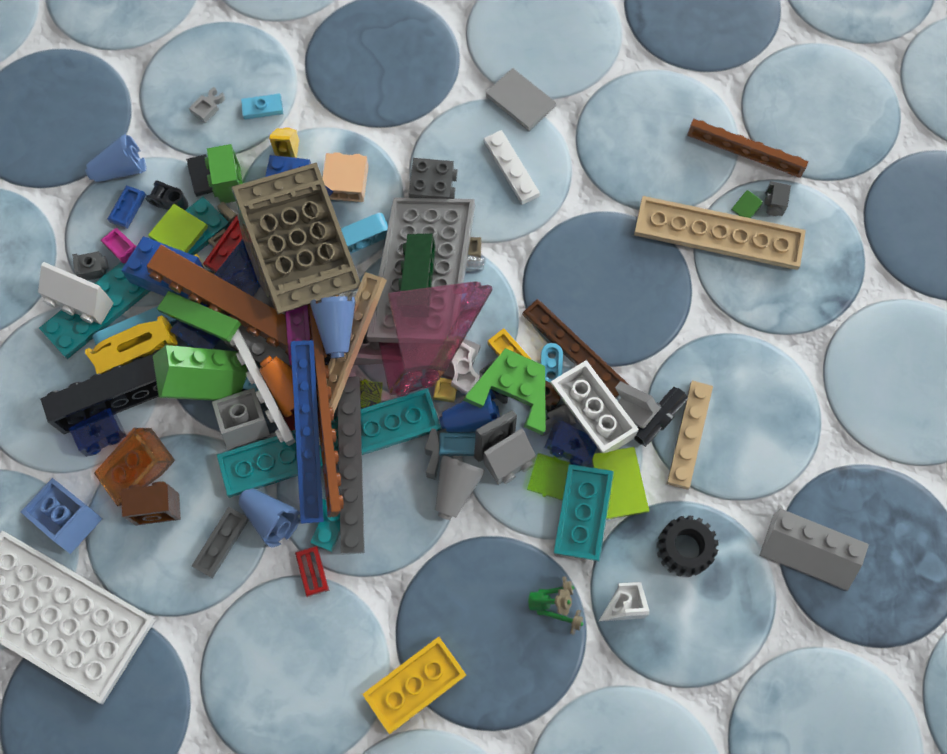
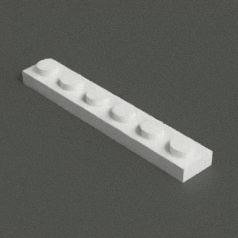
[230,329,296,446]

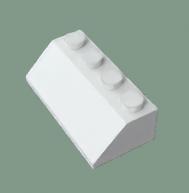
[550,360,639,453]

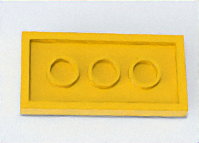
[362,636,467,734]

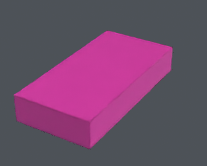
[100,227,136,264]

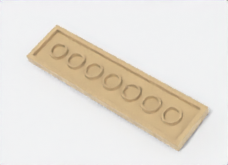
[634,196,806,270]

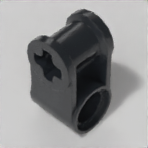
[145,180,189,210]

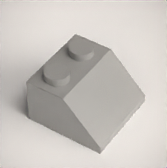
[212,388,270,450]
[484,428,536,485]

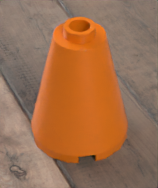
[259,355,294,418]

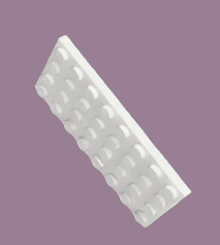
[0,531,156,704]

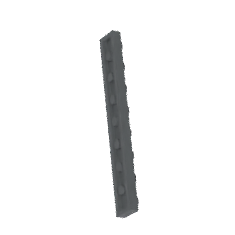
[338,376,365,554]

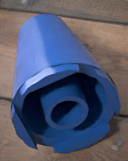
[439,389,501,433]

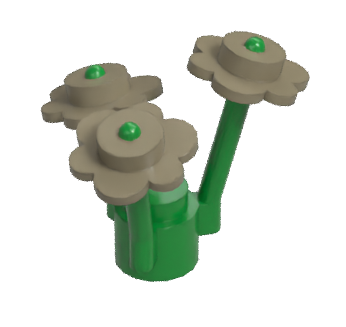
[528,576,584,635]

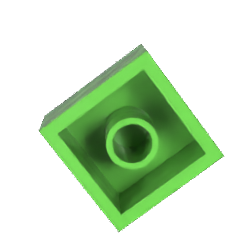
[205,144,243,204]

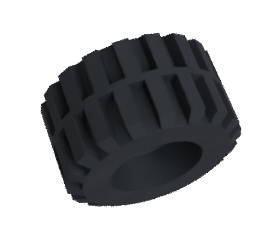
[656,515,719,577]

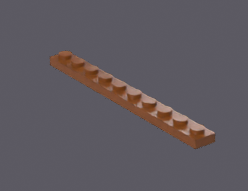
[307,302,344,517]

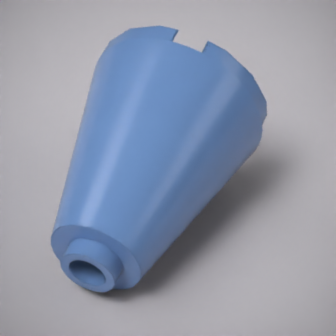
[85,134,146,182]
[310,296,356,358]
[239,488,300,548]

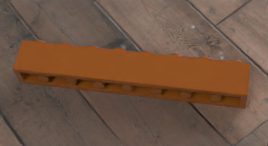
[147,245,288,355]

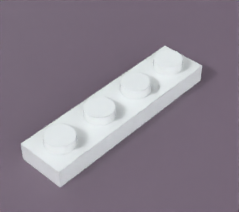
[484,130,540,205]

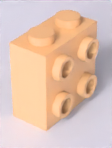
[322,152,369,202]

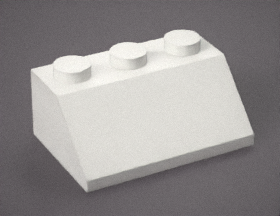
[38,262,114,324]

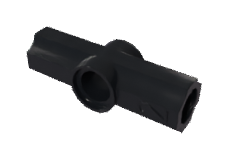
[634,387,688,447]

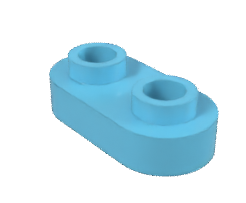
[541,343,563,382]

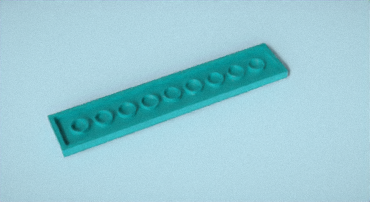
[39,196,230,359]
[217,388,442,498]

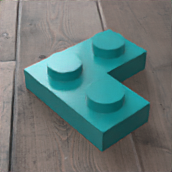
[310,499,340,553]

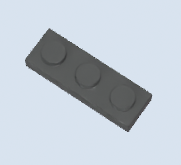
[192,507,249,578]

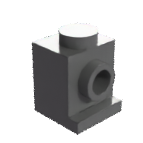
[764,181,791,216]
[72,251,108,280]

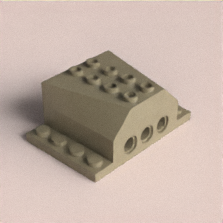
[232,162,361,315]

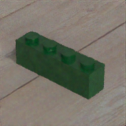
[396,233,436,318]

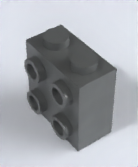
[409,158,458,199]

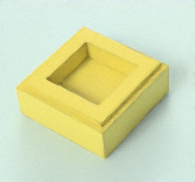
[433,377,457,403]

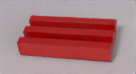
[295,546,330,598]

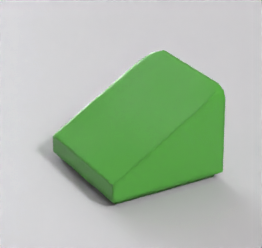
[731,190,763,218]

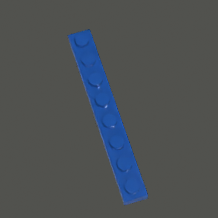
[290,340,324,524]

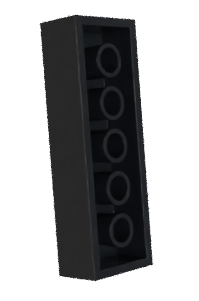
[40,349,160,434]

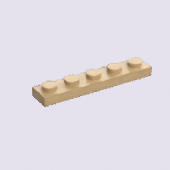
[667,380,713,490]

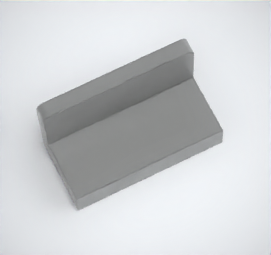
[615,381,660,428]

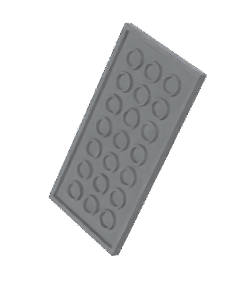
[367,198,475,345]

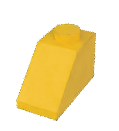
[269,127,299,158]

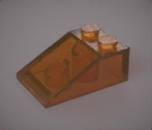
[94,428,175,506]

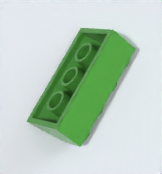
[153,345,248,401]

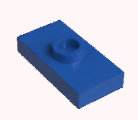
[107,185,146,229]

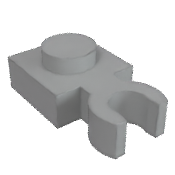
[189,87,225,123]

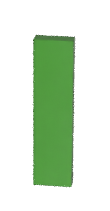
[157,291,241,343]

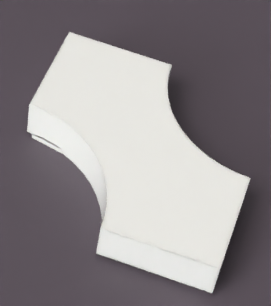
[445,339,479,395]

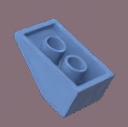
[21,478,103,554]

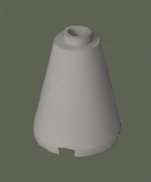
[435,455,485,520]

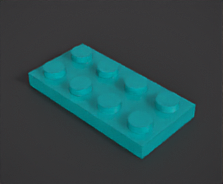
[554,464,614,562]

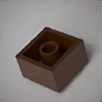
[121,481,181,526]

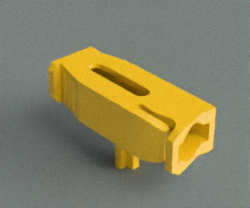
[85,315,178,374]

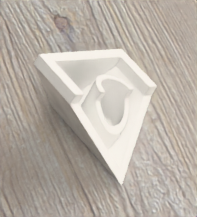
[599,582,649,621]

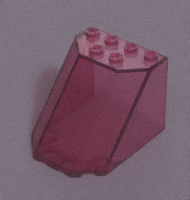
[378,281,492,397]

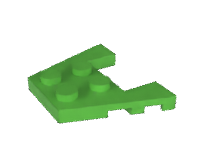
[463,348,546,435]

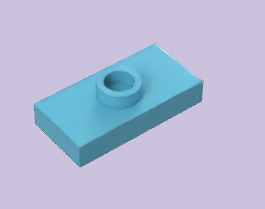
[241,93,283,120]

